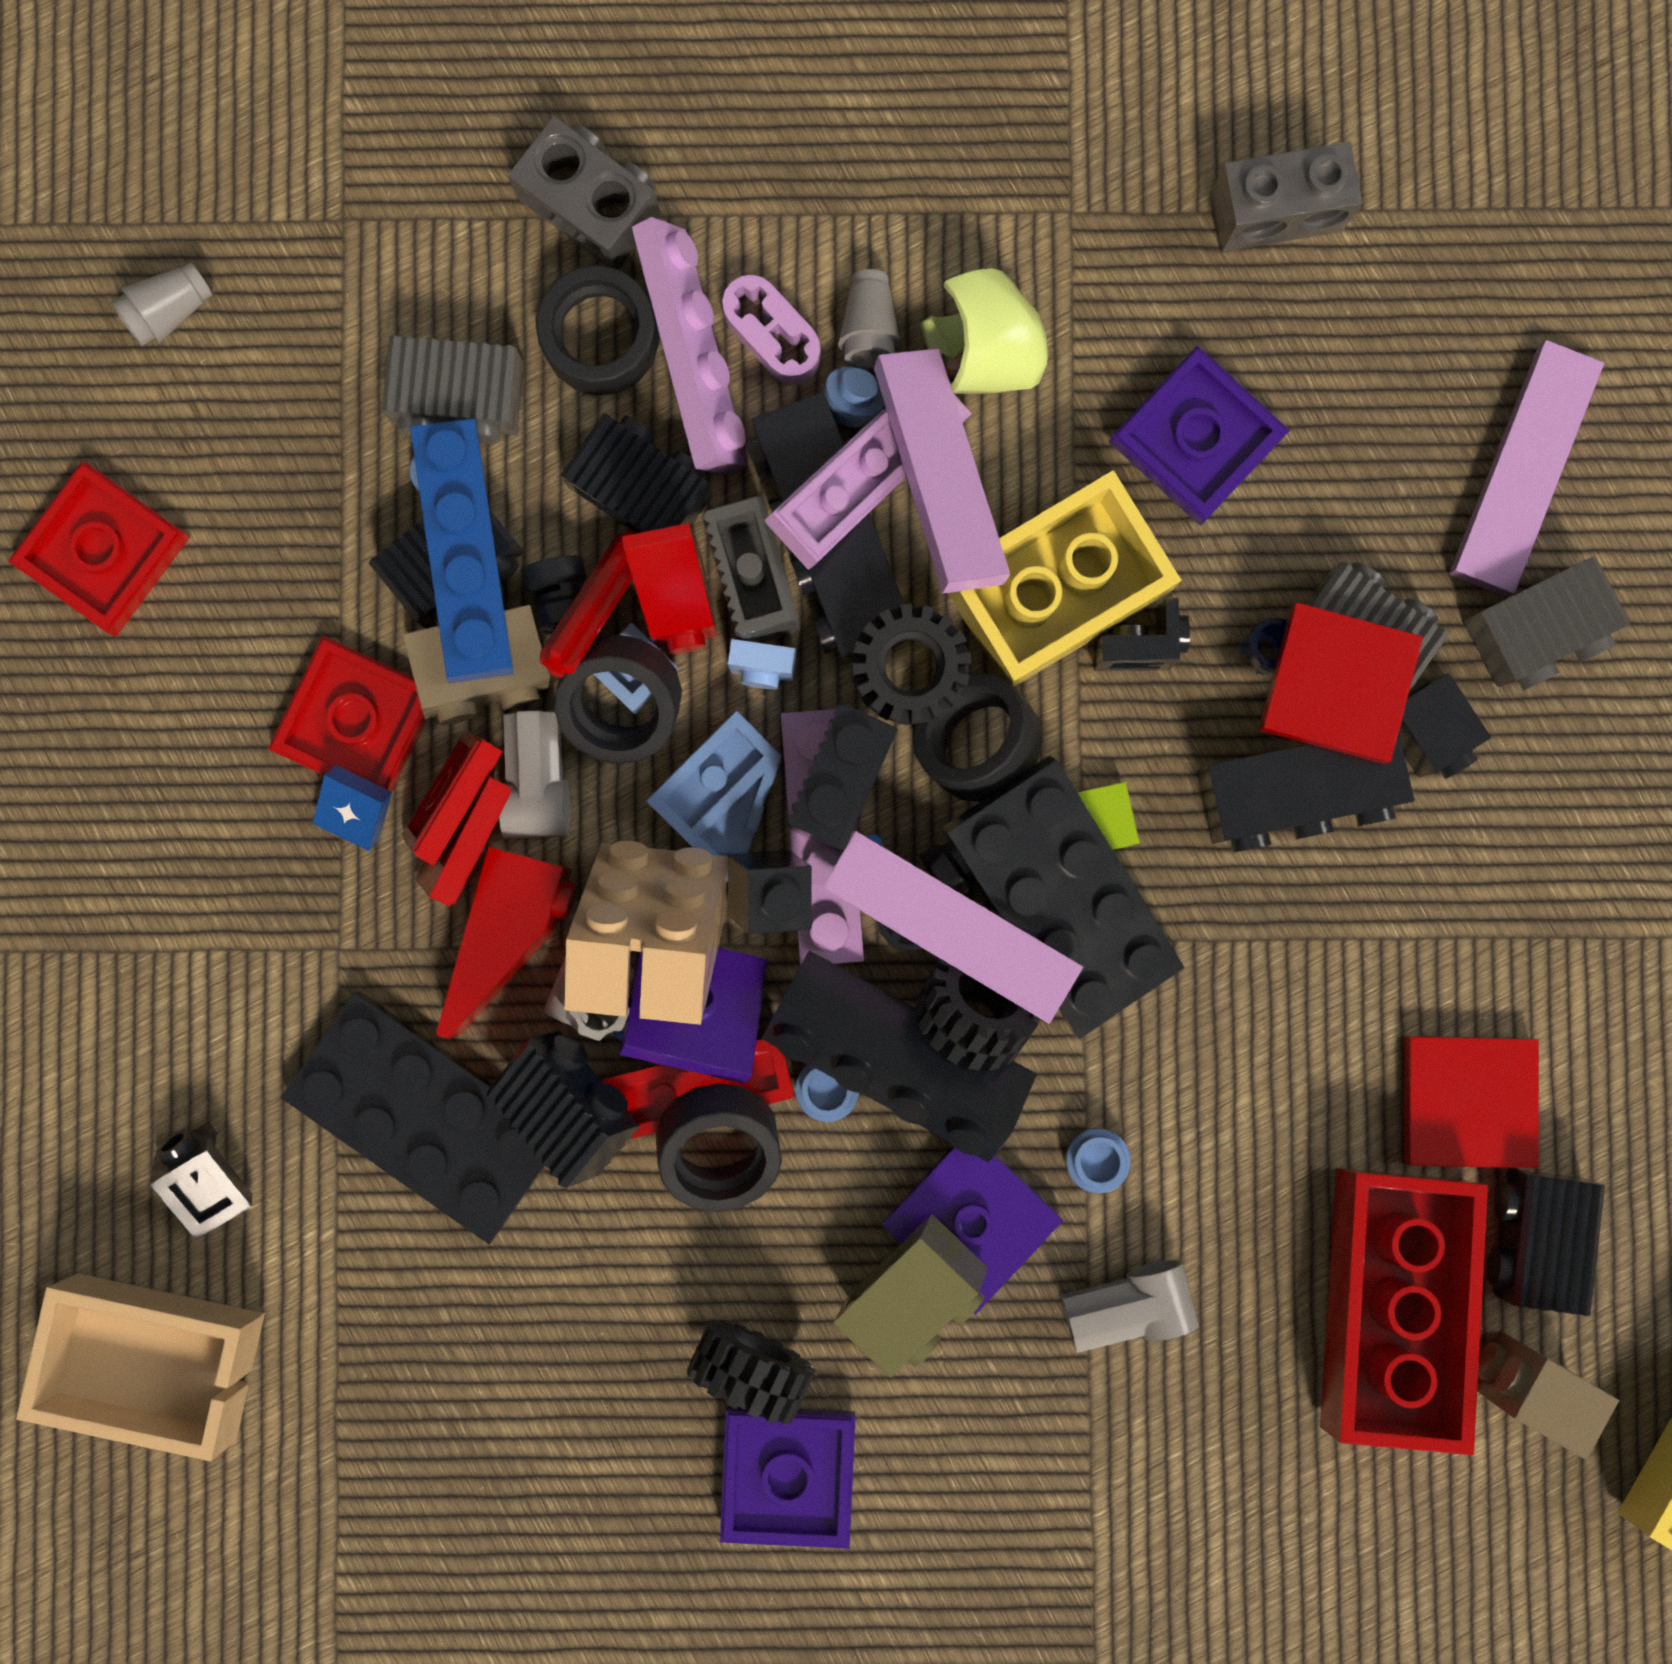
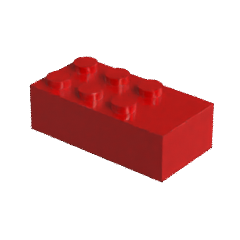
[1320,1168,1488,1456]

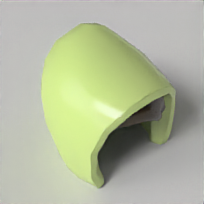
[920,268,1048,394]

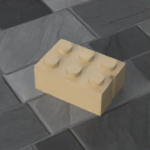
[564,841,728,1025]
[16,1273,265,1462]

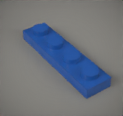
[410,418,514,683]

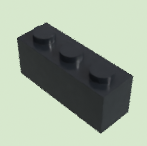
[1196,733,1415,853]

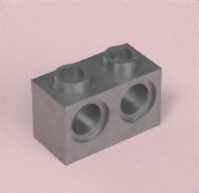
[508,116,661,269]
[1210,141,1363,253]

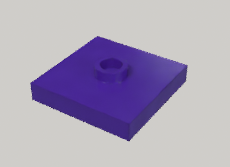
[1109,346,1290,526]
[619,948,767,1083]
[882,1146,1064,1315]
[720,1405,856,1549]

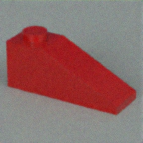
[621,523,718,654]
[436,847,577,1038]

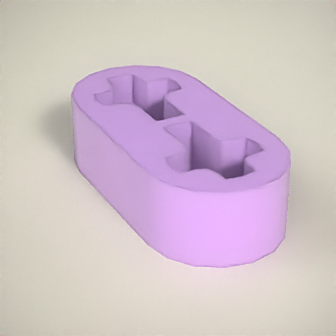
[722,275,821,385]

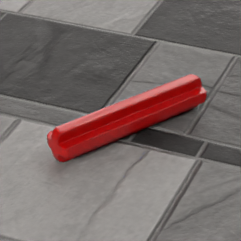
[539,529,639,678]

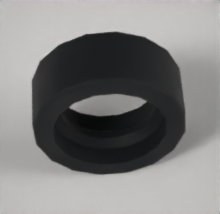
[535,265,660,396]
[554,634,682,764]
[912,672,1043,802]
[656,1083,782,1212]

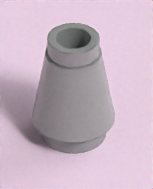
[110,262,213,347]
[838,269,901,370]

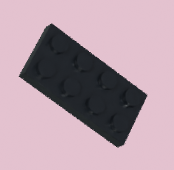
[942,755,1185,1039]
[281,992,545,1244]

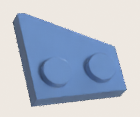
[646,711,782,882]

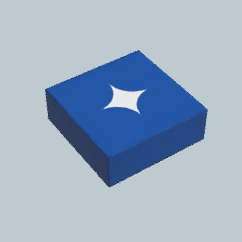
[312,765,392,851]

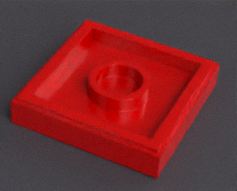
[8,461,190,637]
[1259,602,1423,764]
[268,635,427,792]
[402,730,503,866]
[415,776,511,907]
[1404,1036,1539,1168]

